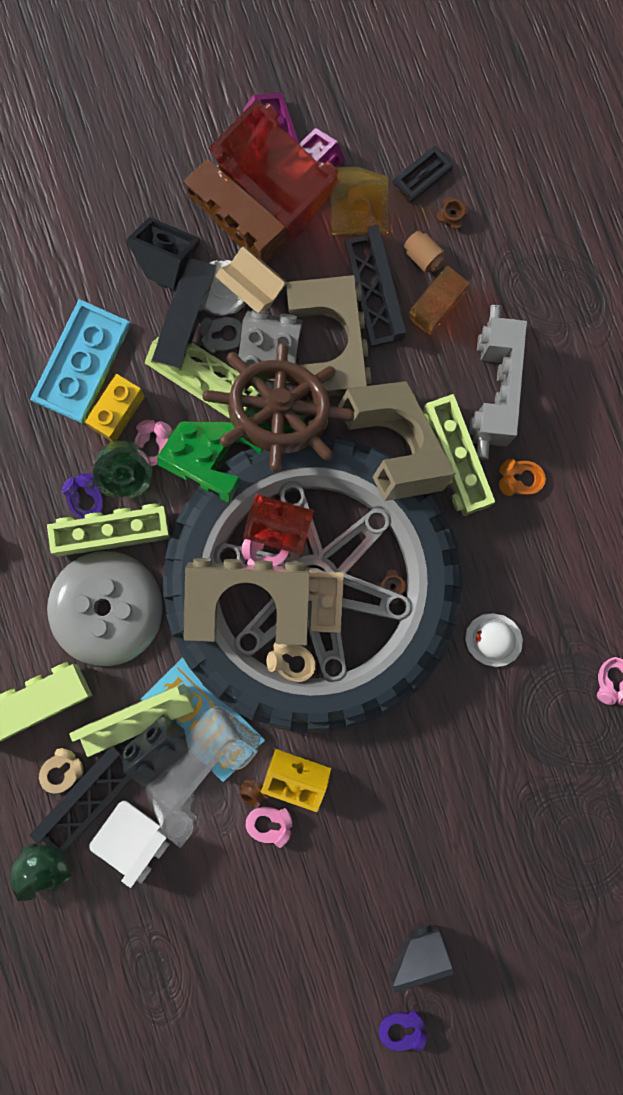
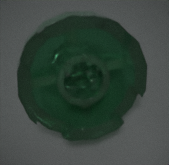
[93,440,152,499]
[9,844,72,901]

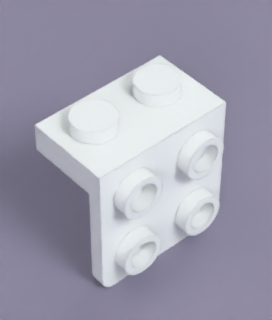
[89,801,170,888]

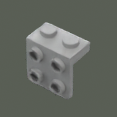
[239,310,303,383]

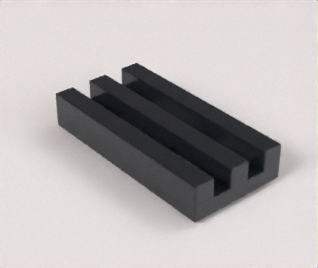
[392,145,453,203]

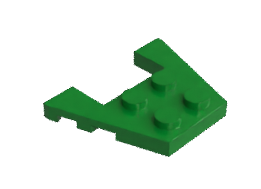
[157,422,249,502]

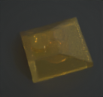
[330,167,389,235]

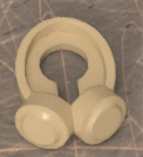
[266,642,315,682]
[39,748,84,794]

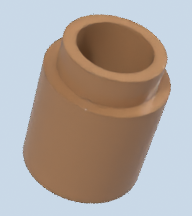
[404,230,445,273]

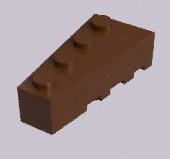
[183,158,286,265]

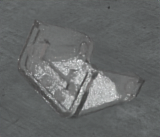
[147,706,261,848]

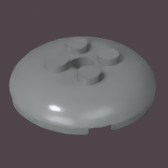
[47,551,163,666]

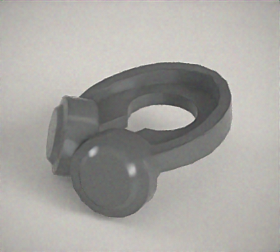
[200,317,242,354]

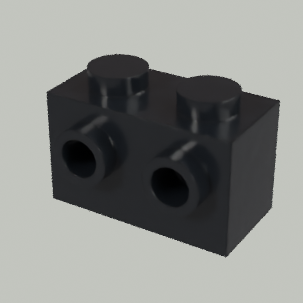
[122,714,188,787]

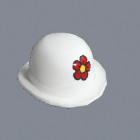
[465,613,523,667]

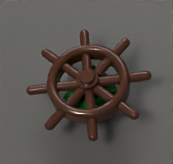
[202,343,354,472]

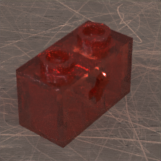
[243,494,314,555]

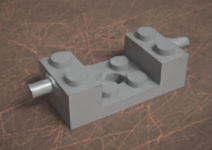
[469,305,527,460]

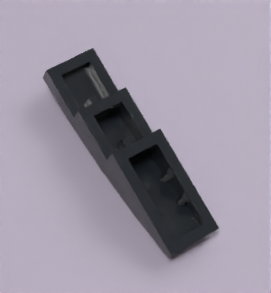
[152,258,217,370]

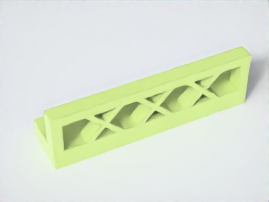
[145,337,260,418]
[69,683,196,757]

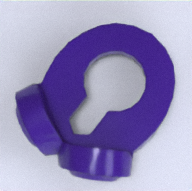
[61,473,103,519]
[379,1010,427,1052]

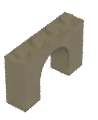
[286,275,371,400]
[338,381,455,501]
[184,558,310,645]

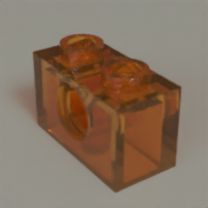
[409,265,469,335]

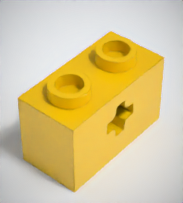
[85,374,145,444]
[261,749,331,812]

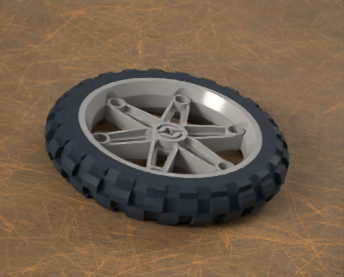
[163,436,463,733]

